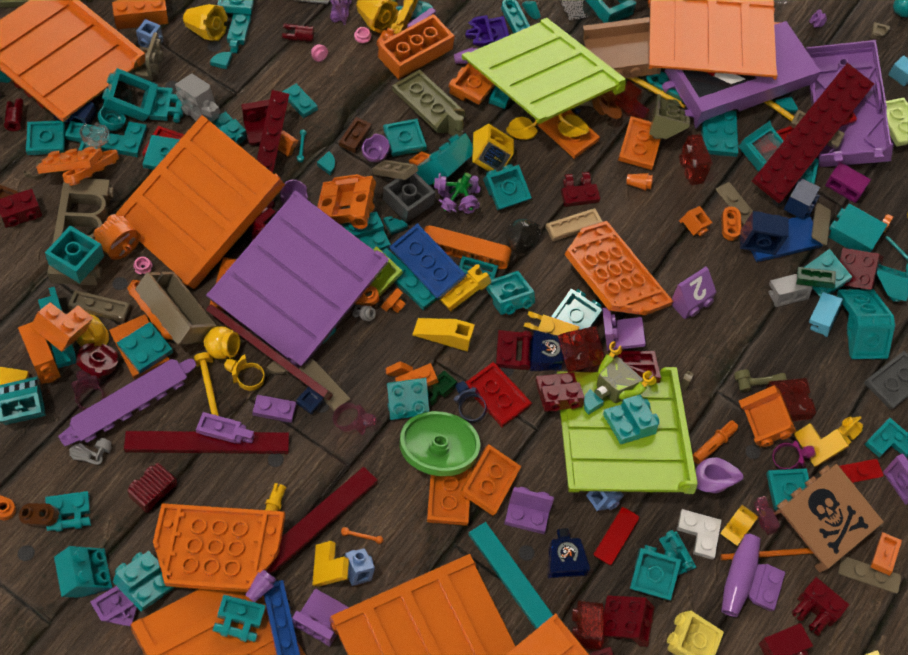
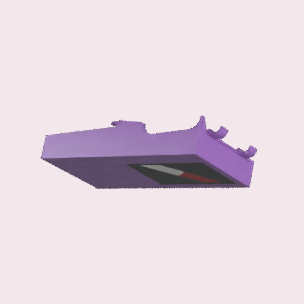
[662,21,821,128]

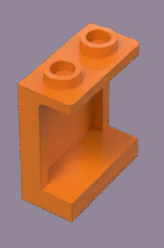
[739,385,796,447]

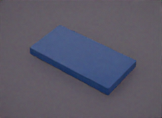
[751,214,823,262]
[389,223,467,300]

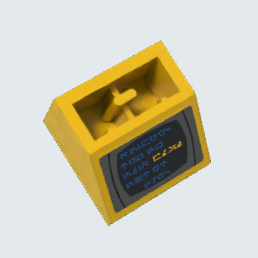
[472,124,514,172]

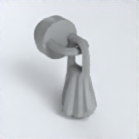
[352,292,376,321]
[69,438,112,465]

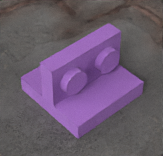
[883,454,908,505]

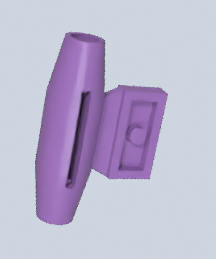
[721,534,785,617]

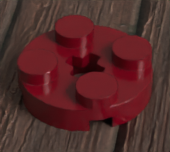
[76,343,118,378]

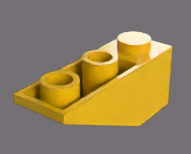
[413,318,475,352]

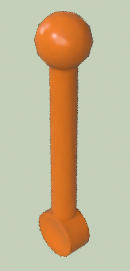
[341,527,383,544]

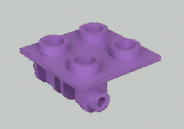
[330,0,351,25]

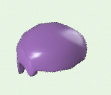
[361,134,390,163]
[280,180,308,205]

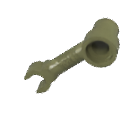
[734,370,787,392]

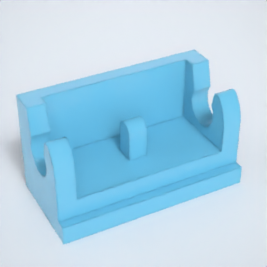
[809,292,843,337]

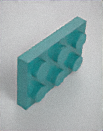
[701,110,738,157]

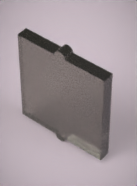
[560,0,597,23]

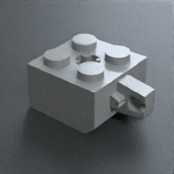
[175,73,221,122]

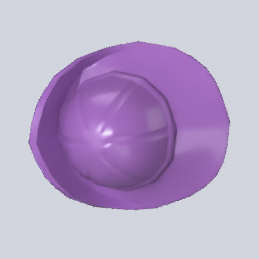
[695,457,744,494]

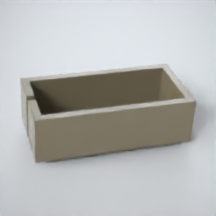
[135,272,217,345]

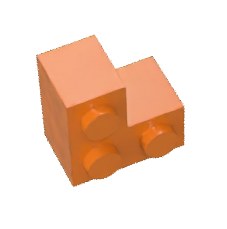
[30,302,94,352]

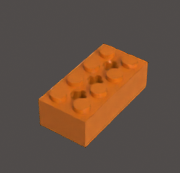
[378,14,455,80]

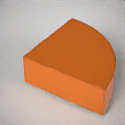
[386,361,413,376]

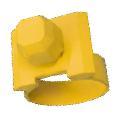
[224,355,265,391]

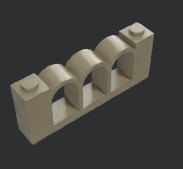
[47,179,114,285]

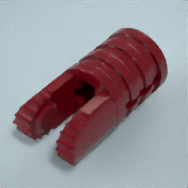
[282,23,314,42]
[4,98,24,132]

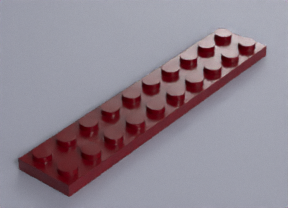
[751,62,874,203]

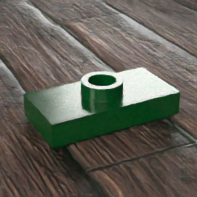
[796,267,836,289]

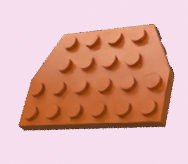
[564,221,674,315]
[153,504,286,592]

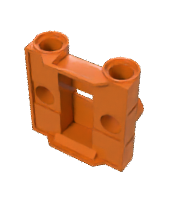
[317,174,376,229]

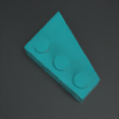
[416,133,473,185]

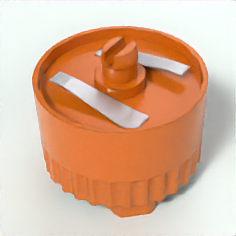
[93,214,140,260]

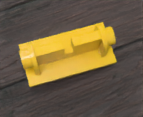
[831,416,863,444]

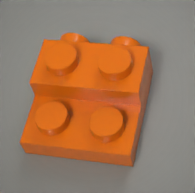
[449,62,495,105]

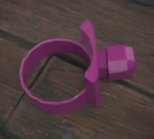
[772,441,816,470]

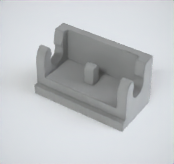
[768,274,813,307]

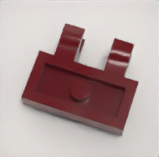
[561,172,600,207]

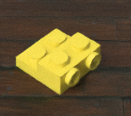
[667,611,724,655]

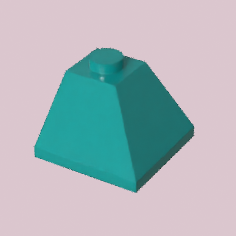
[876,264,908,302]

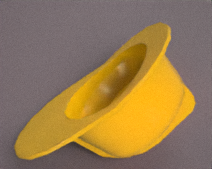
[76,314,109,347]

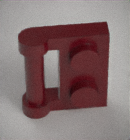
[496,330,532,370]

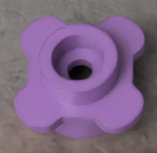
[809,10,827,28]

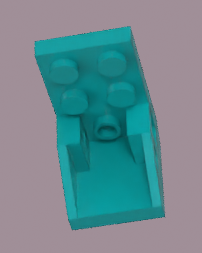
[837,289,895,359]

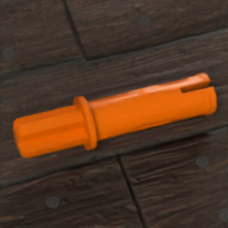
[692,420,738,464]

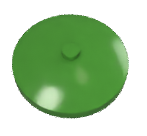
[399,411,480,476]

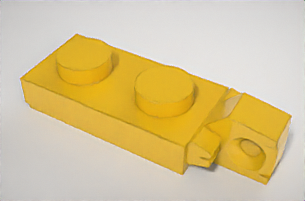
[391,0,419,34]

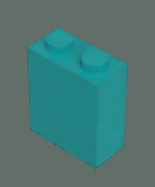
[828,204,887,252]

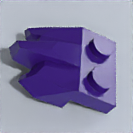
[465,15,509,47]

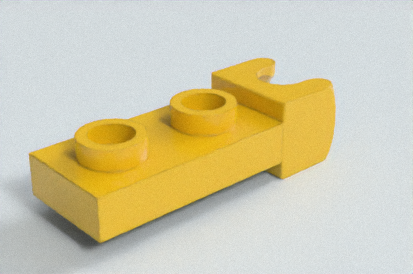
[439,264,491,312]

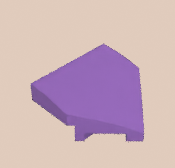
[90,586,137,627]

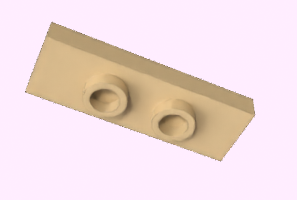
[546,208,603,241]

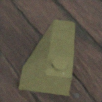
[649,94,690,139]

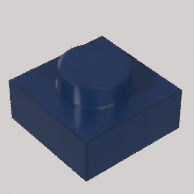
[296,387,324,415]

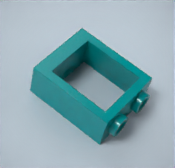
[585,0,636,23]
[102,68,158,122]

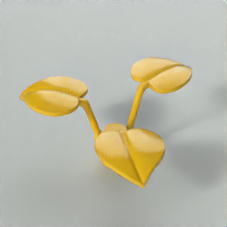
[506,114,589,140]

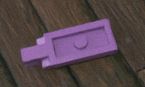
[196,412,255,443]

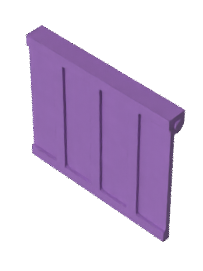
[206,191,389,368]

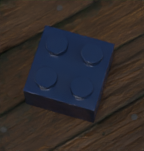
[740,211,789,255]

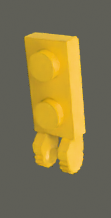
[524,311,580,345]

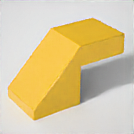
[720,505,758,546]

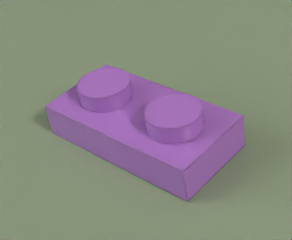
[252,395,296,423]

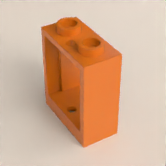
[18,322,61,385]

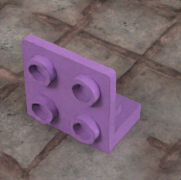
[603,307,646,351]
[504,487,554,534]
[292,589,349,647]

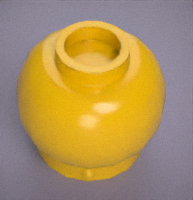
[204,326,240,359]

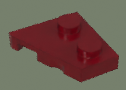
[616,351,661,383]

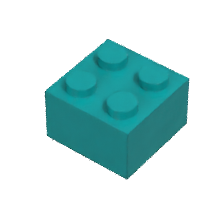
[45,226,104,284]

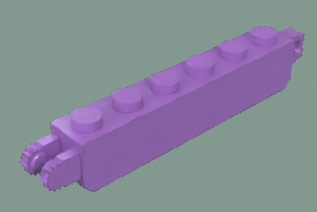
[58,358,196,447]

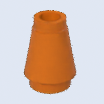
[626,173,653,191]

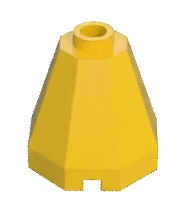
[356,0,398,33]
[183,4,228,41]

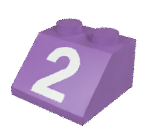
[671,267,716,319]

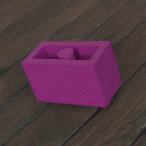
[825,162,871,203]

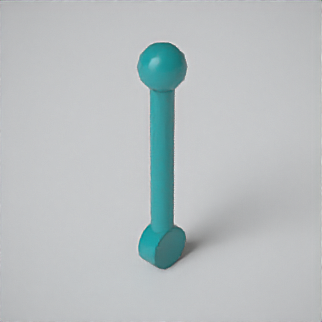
[297,129,307,163]

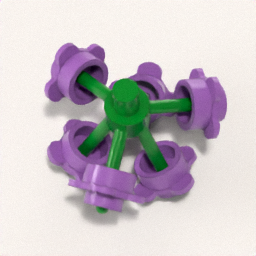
[433,173,481,214]

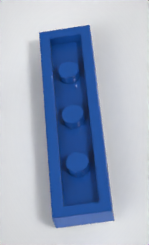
[263,580,300,655]

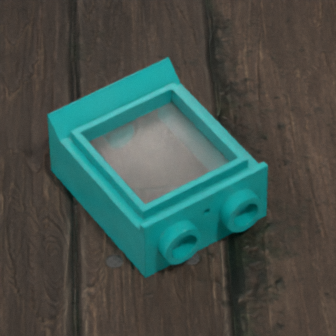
[738,121,784,172]

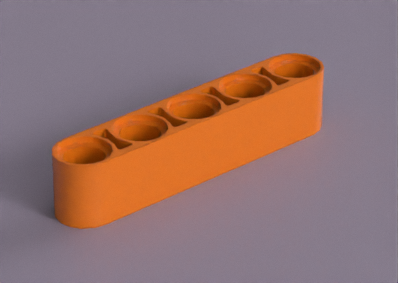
[424,225,512,269]

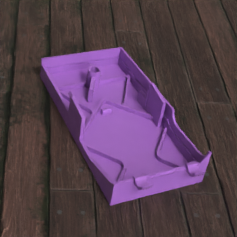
[806,40,893,167]

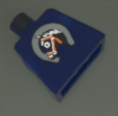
[530,330,575,371]
[547,528,590,578]

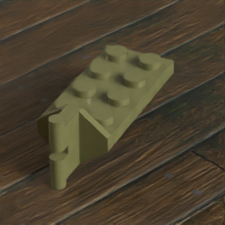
[392,70,465,136]

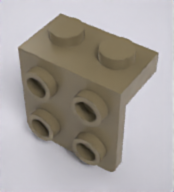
[131,32,163,81]

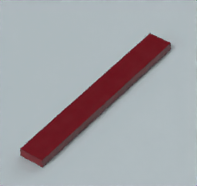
[206,304,333,400]
[124,431,289,454]
[267,467,378,575]

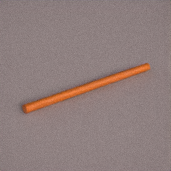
[721,548,814,560]

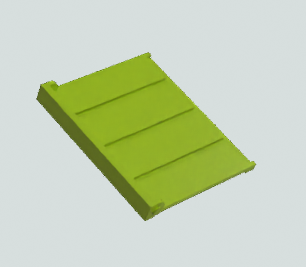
[462,18,626,124]
[557,367,698,494]

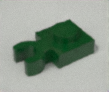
[427,370,458,405]

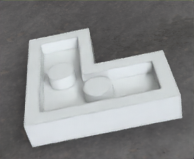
[677,509,721,560]

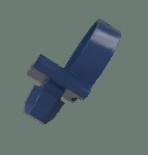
[453,381,487,423]

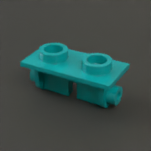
[659,530,696,575]

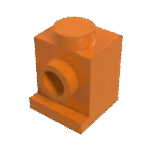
[679,206,712,237]

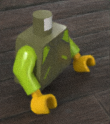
[594,341,656,403]

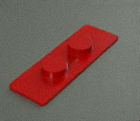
[839,459,884,483]
[594,507,639,565]

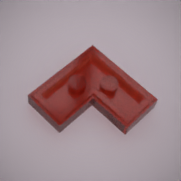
[613,81,649,119]

